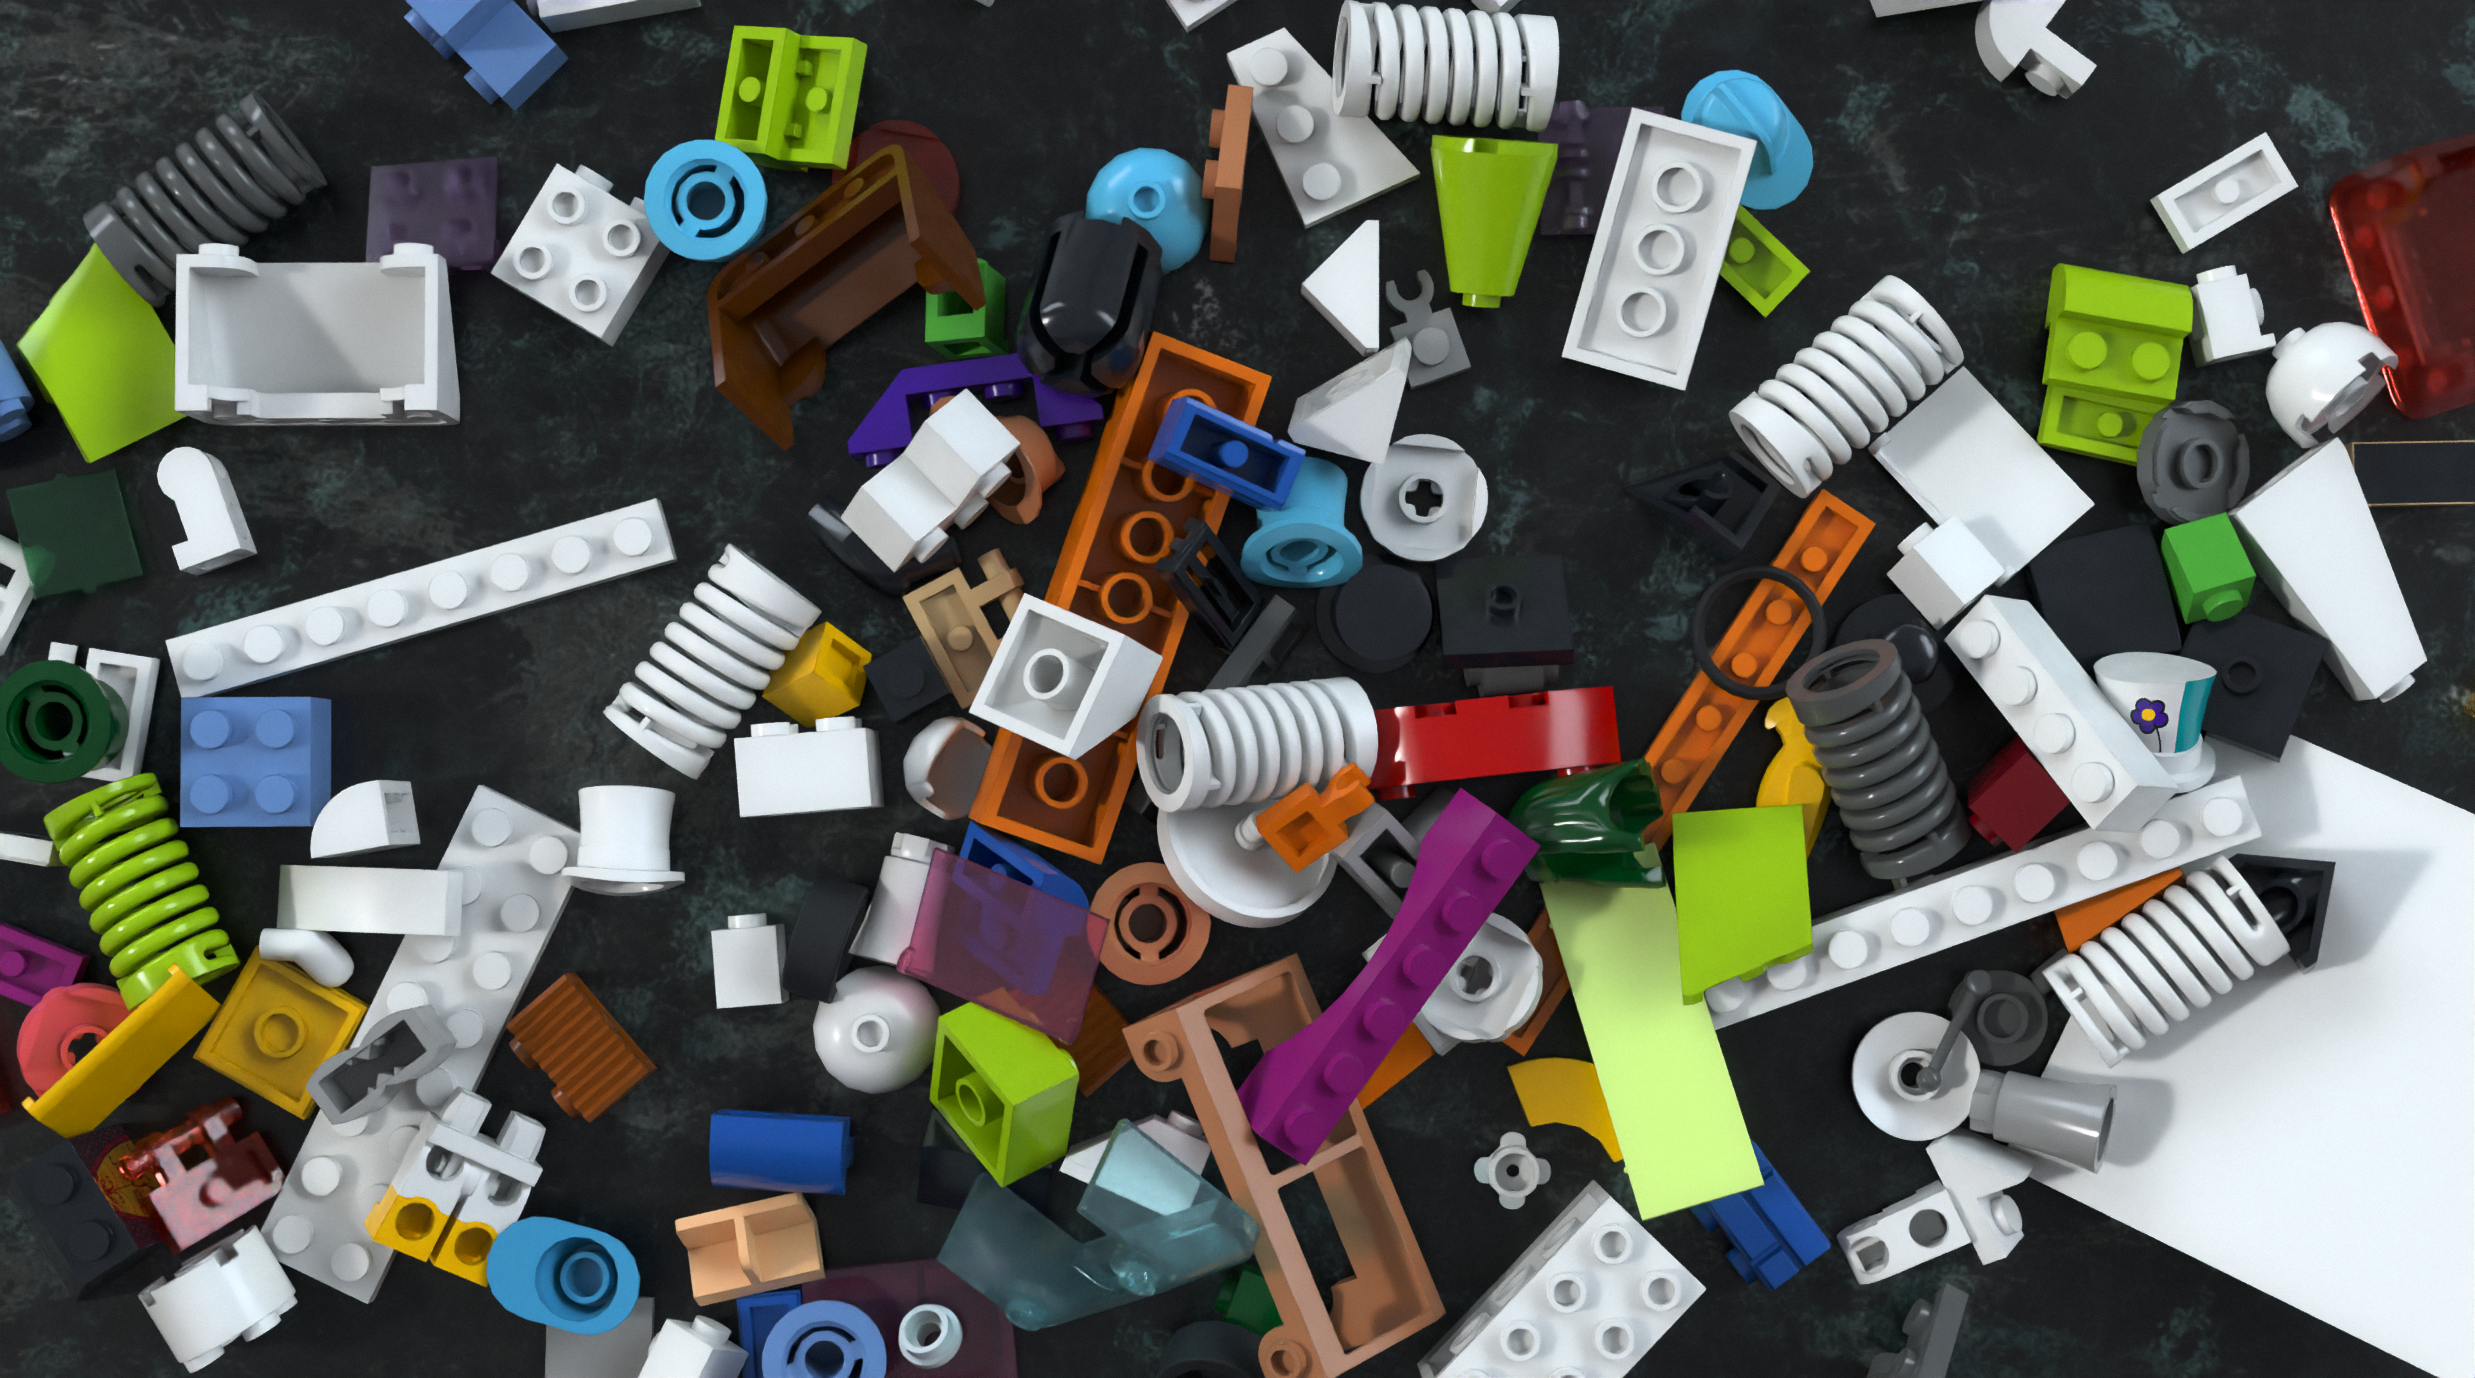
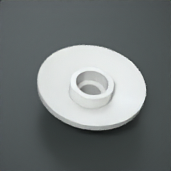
[1851,1012,1981,1141]

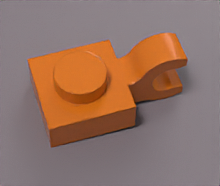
[1255,762,1375,873]

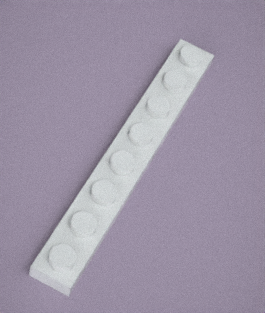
[165,498,678,697]

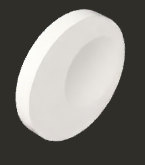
[1157,799,1337,928]

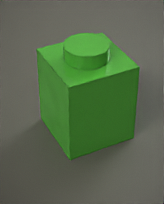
[2159,512,2256,624]

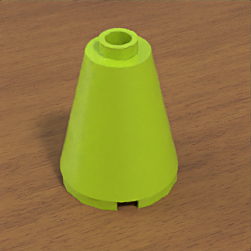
[1430,135,1558,308]

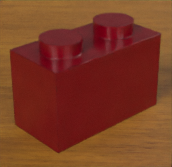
[1967,734,2071,853]

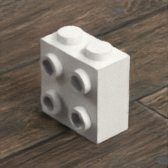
[491,164,671,347]

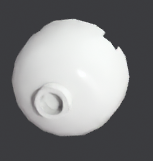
[2265,322,2399,448]
[813,965,941,1094]

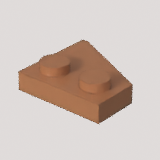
[1202,84,1254,263]

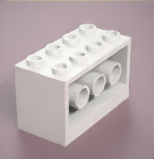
[1417,1180,1707,1378]

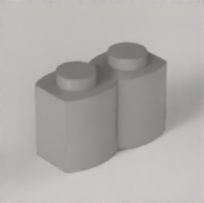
[305,1005,457,1125]

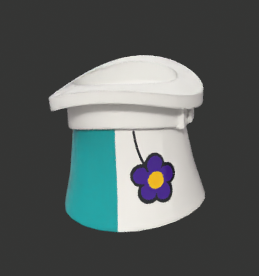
[2093,652,2217,793]

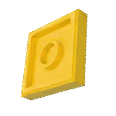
[193,945,371,1120]

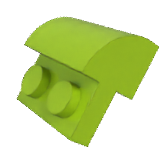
[714,25,868,173]
[2042,263,2193,406]

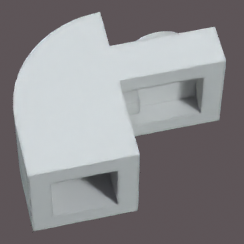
[1975,0,2097,99]

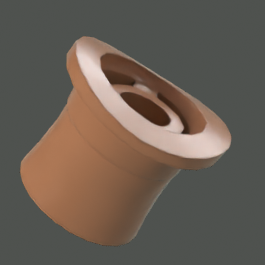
[1088,862,1212,985]

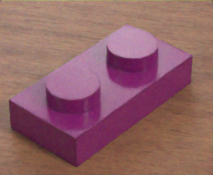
[0,921,91,1007]

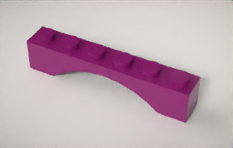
[1236,788,1540,1166]

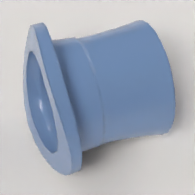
[762,1300,887,1378]

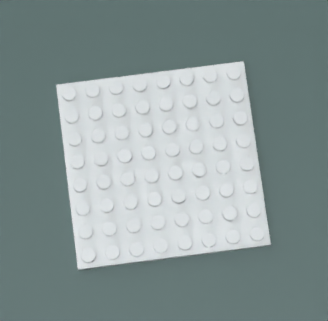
[2008,735,2475,1378]

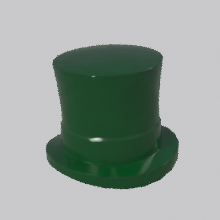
[0,660,129,784]

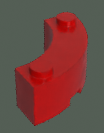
[1366,686,1621,801]

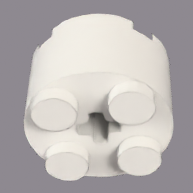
[138,1224,298,1373]

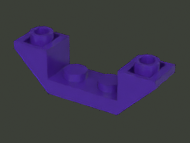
[847,353,1106,469]

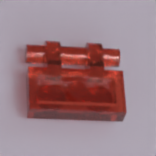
[117,1097,286,1256]

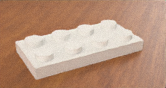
[1562,107,1758,391]

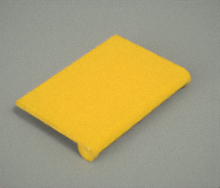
[21,962,222,1138]

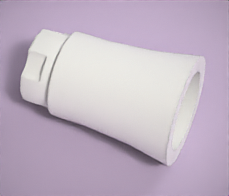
[848,832,956,976]

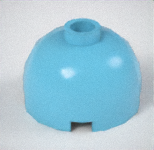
[1085,148,1211,275]

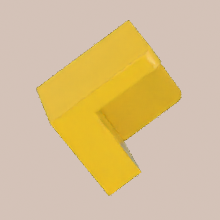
[762,621,872,728]

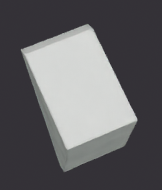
[1301,220,1379,357]

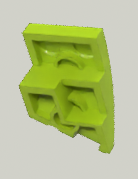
[15,242,187,463]
[1672,804,1814,1006]

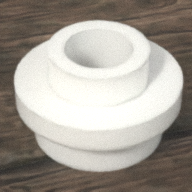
[898,1304,963,1369]

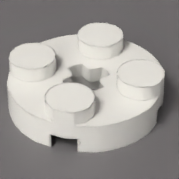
[1359,434,1488,563]
[1421,913,1543,1043]

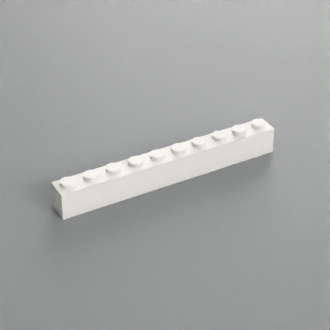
[1704,774,2262,1030]

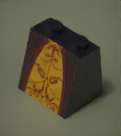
[8,1124,188,1303]

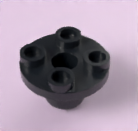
[1830,594,1961,715]

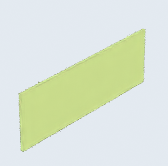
[1539,842,1765,1221]

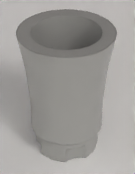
[1969,1069,2117,1174]

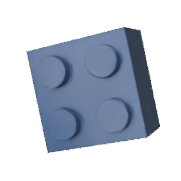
[180,697,331,827]

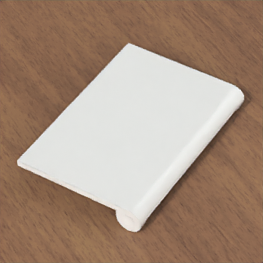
[1868,366,2095,588]

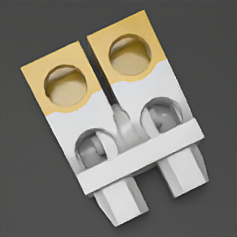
[364,1086,546,1287]

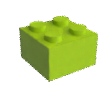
[929,986,1079,1188]

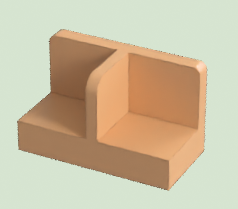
[675,1192,825,1306]

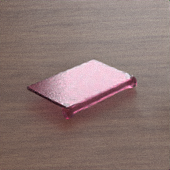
[896,847,1110,1046]

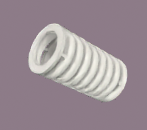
[1332,0,1559,132]
[1729,275,1964,498]
[603,543,822,780]
[1136,677,1378,812]
[2042,853,2291,1069]

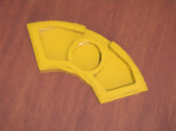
[1505,1056,1623,1162]

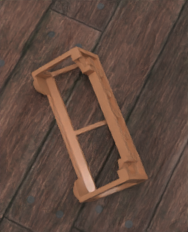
[1122,953,1446,1378]

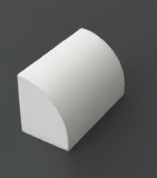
[310,780,421,858]

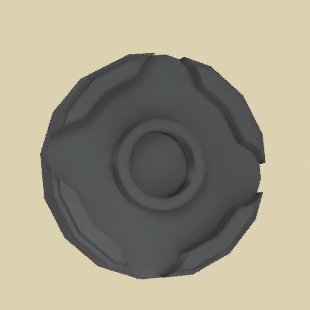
[2137,400,2250,526]

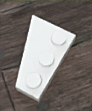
[1227,28,1421,229]

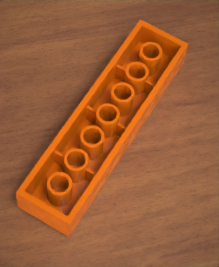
[968,331,1272,865]

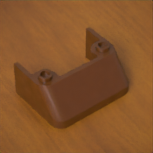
[707,144,986,451]

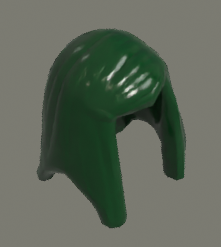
[1507,758,1666,889]

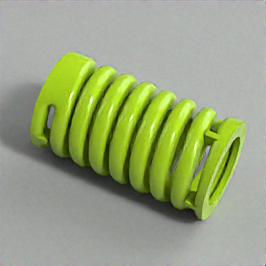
[43,773,241,1012]

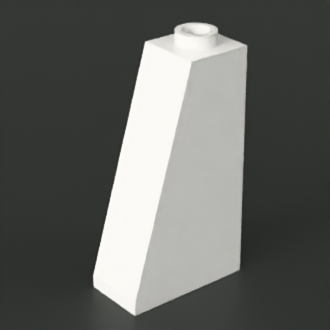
[2226,437,2427,703]

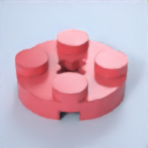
[17,983,143,1098]

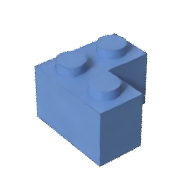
[404,0,569,111]

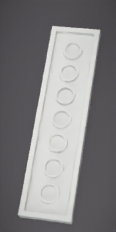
[260,785,581,1304]

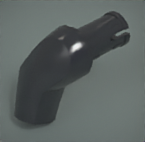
[806,495,963,598]

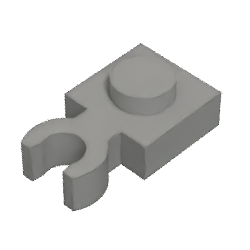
[1385,269,1471,391]

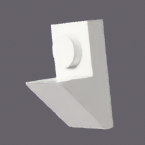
[1926,1126,2039,1265]

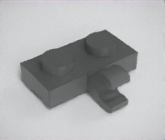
[1866,1282,1969,1378]

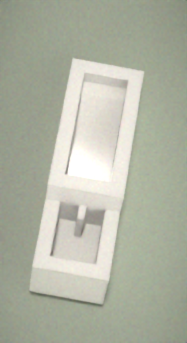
[277,865,464,936]

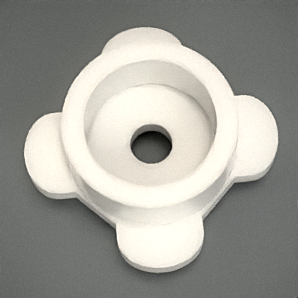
[1474,1132,1551,1209]

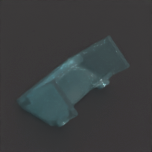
[936,1118,1261,1331]

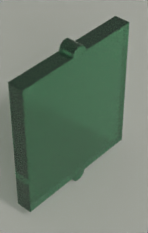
[6,468,143,600]

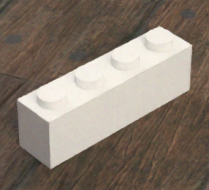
[1944,594,2180,833]

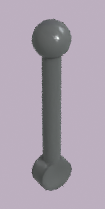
[1916,970,1992,1092]

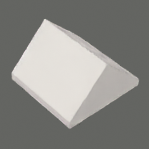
[1287,336,1412,465]

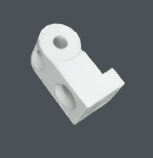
[157,446,257,576]
[1836,1180,1971,1285]

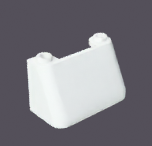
[175,243,460,426]

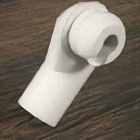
[259,928,354,988]

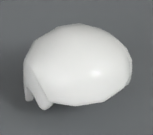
[903,716,992,820]

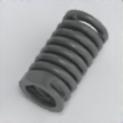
[83,91,327,308]
[1785,639,1972,880]

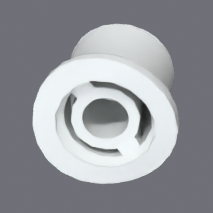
[561,785,685,896]

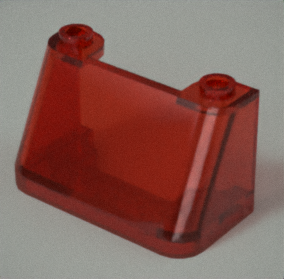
[2329,132,2475,419]

